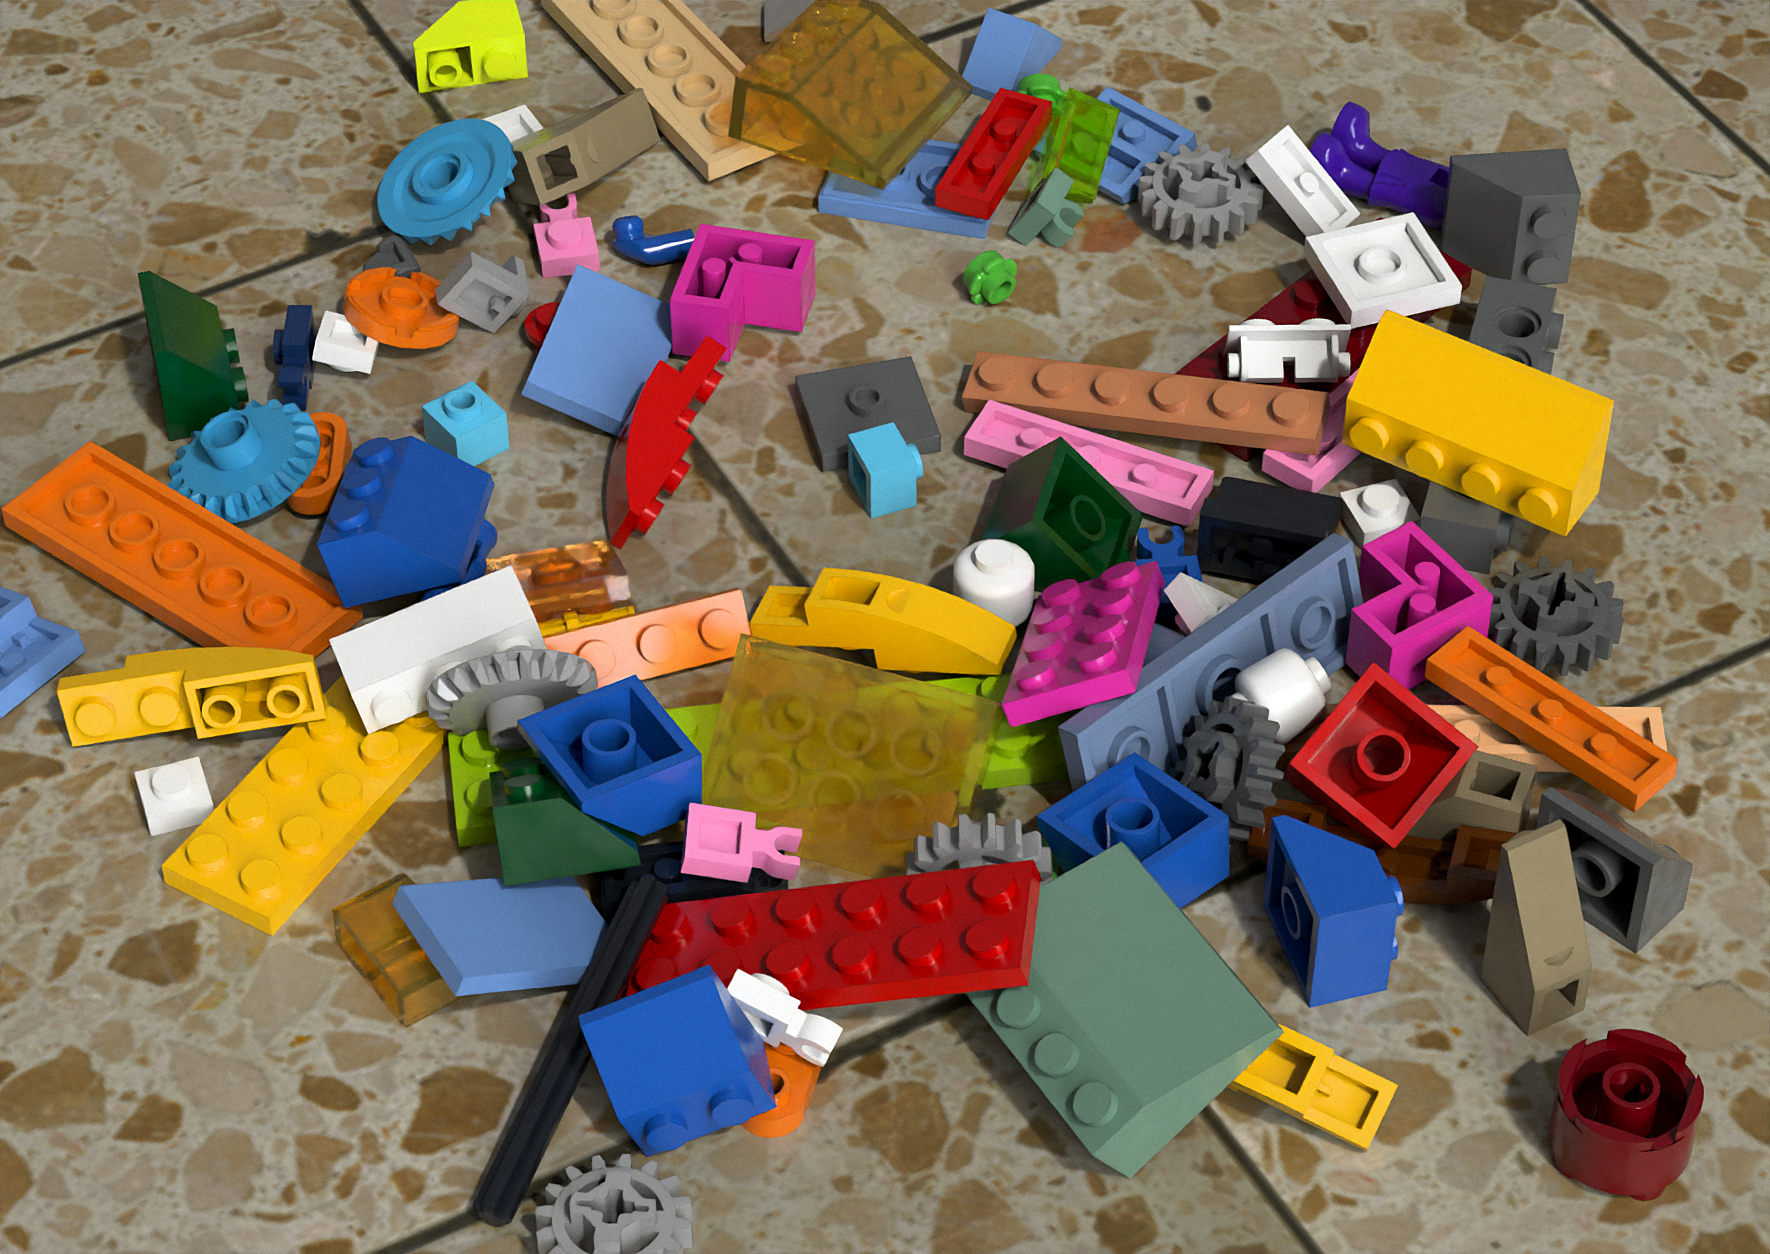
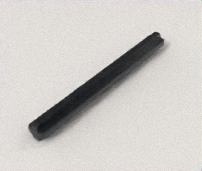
[473,873,669,1227]

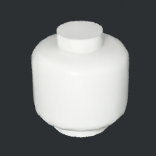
[953,539,1035,627]
[1230,648,1332,744]

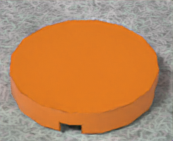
[342,267,461,349]

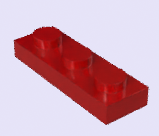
[935,88,1053,221]

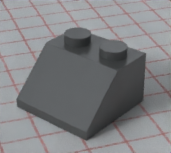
[1440,148,1581,285]
[1536,787,1693,954]

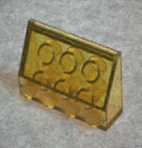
[728,0,973,190]
[702,633,1004,878]

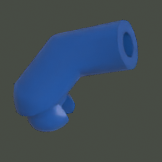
[612,215,695,265]

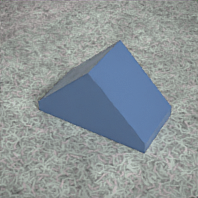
[960,7,1062,101]

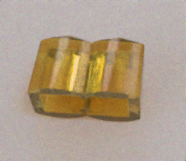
[332,872,467,1028]

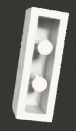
[329,565,547,734]

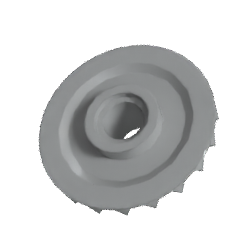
[426,649,598,750]

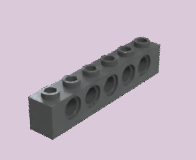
[1419,276,1564,574]

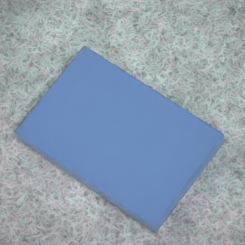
[818,127,996,239]
[521,264,672,436]
[392,876,609,996]

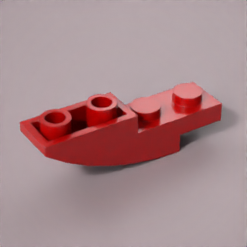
[606,335,727,550]

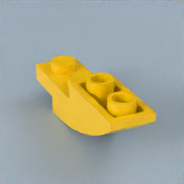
[749,567,1017,676]
[57,647,328,747]
[1227,1023,1398,1152]

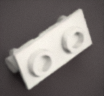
[1225,319,1351,383]

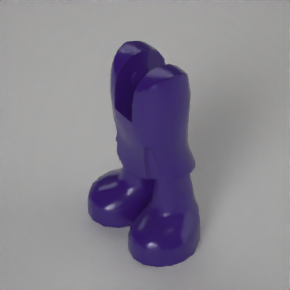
[1310,101,1449,230]

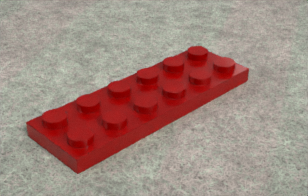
[626,860,1041,1011]

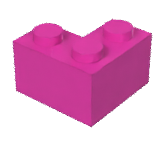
[670,224,816,362]
[1345,521,1493,690]

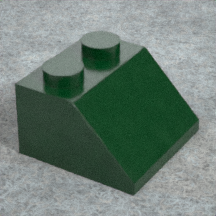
[138,271,249,441]
[981,436,1143,593]
[489,757,640,886]

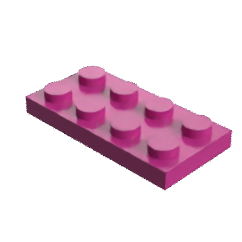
[1002,561,1165,727]

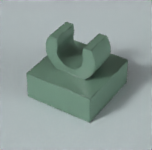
[1008,167,1085,248]

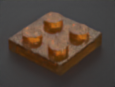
[485,539,631,623]

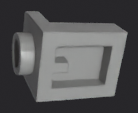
[435,251,530,334]

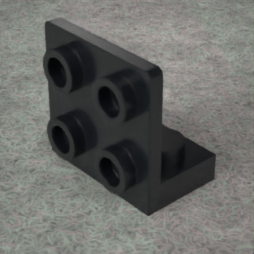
[1197,477,1343,581]

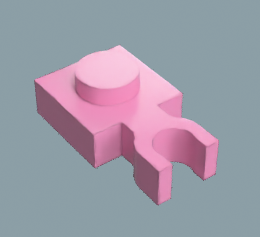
[533,192,600,278]
[680,803,802,883]

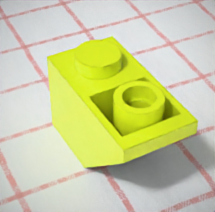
[413,0,528,93]

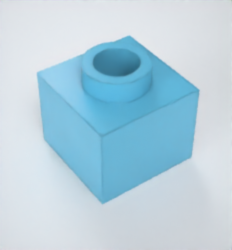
[422,381,510,466]
[848,422,923,518]

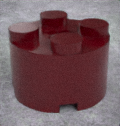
[1549,1029,1704,1201]

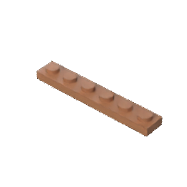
[962,351,1331,455]

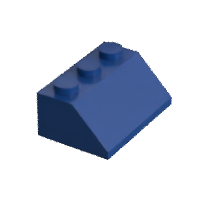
[317,436,495,608]

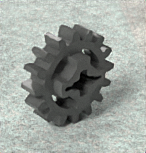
[1487,556,1624,676]
[1175,697,1285,845]

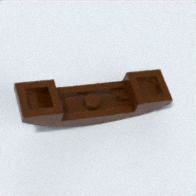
[1247,798,1518,904]

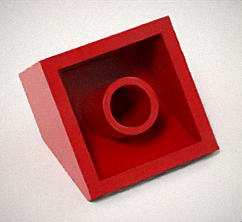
[1283,662,1479,851]

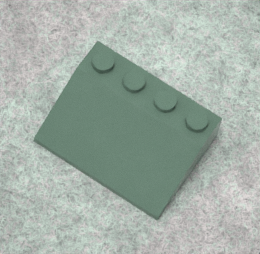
[965,841,1284,1178]

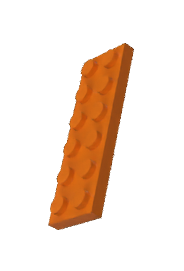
[1,441,363,659]

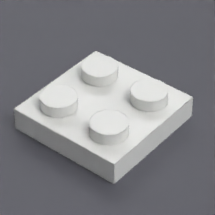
[1304,212,1462,329]

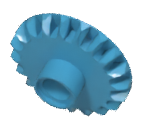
[377,119,518,245]
[167,398,321,523]

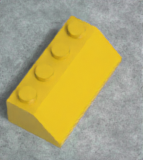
[1342,309,1614,537]

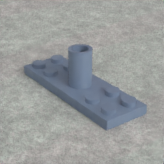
[1058,533,1363,792]

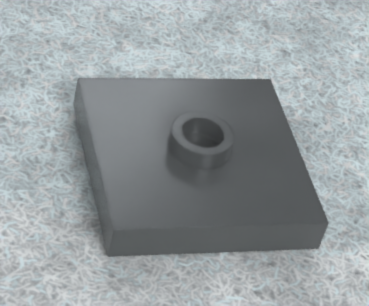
[795,356,941,471]

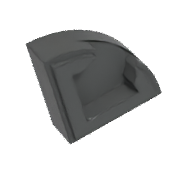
[362,234,421,279]

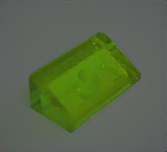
[1029,87,1121,204]

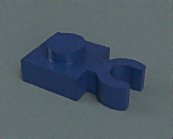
[273,305,316,410]

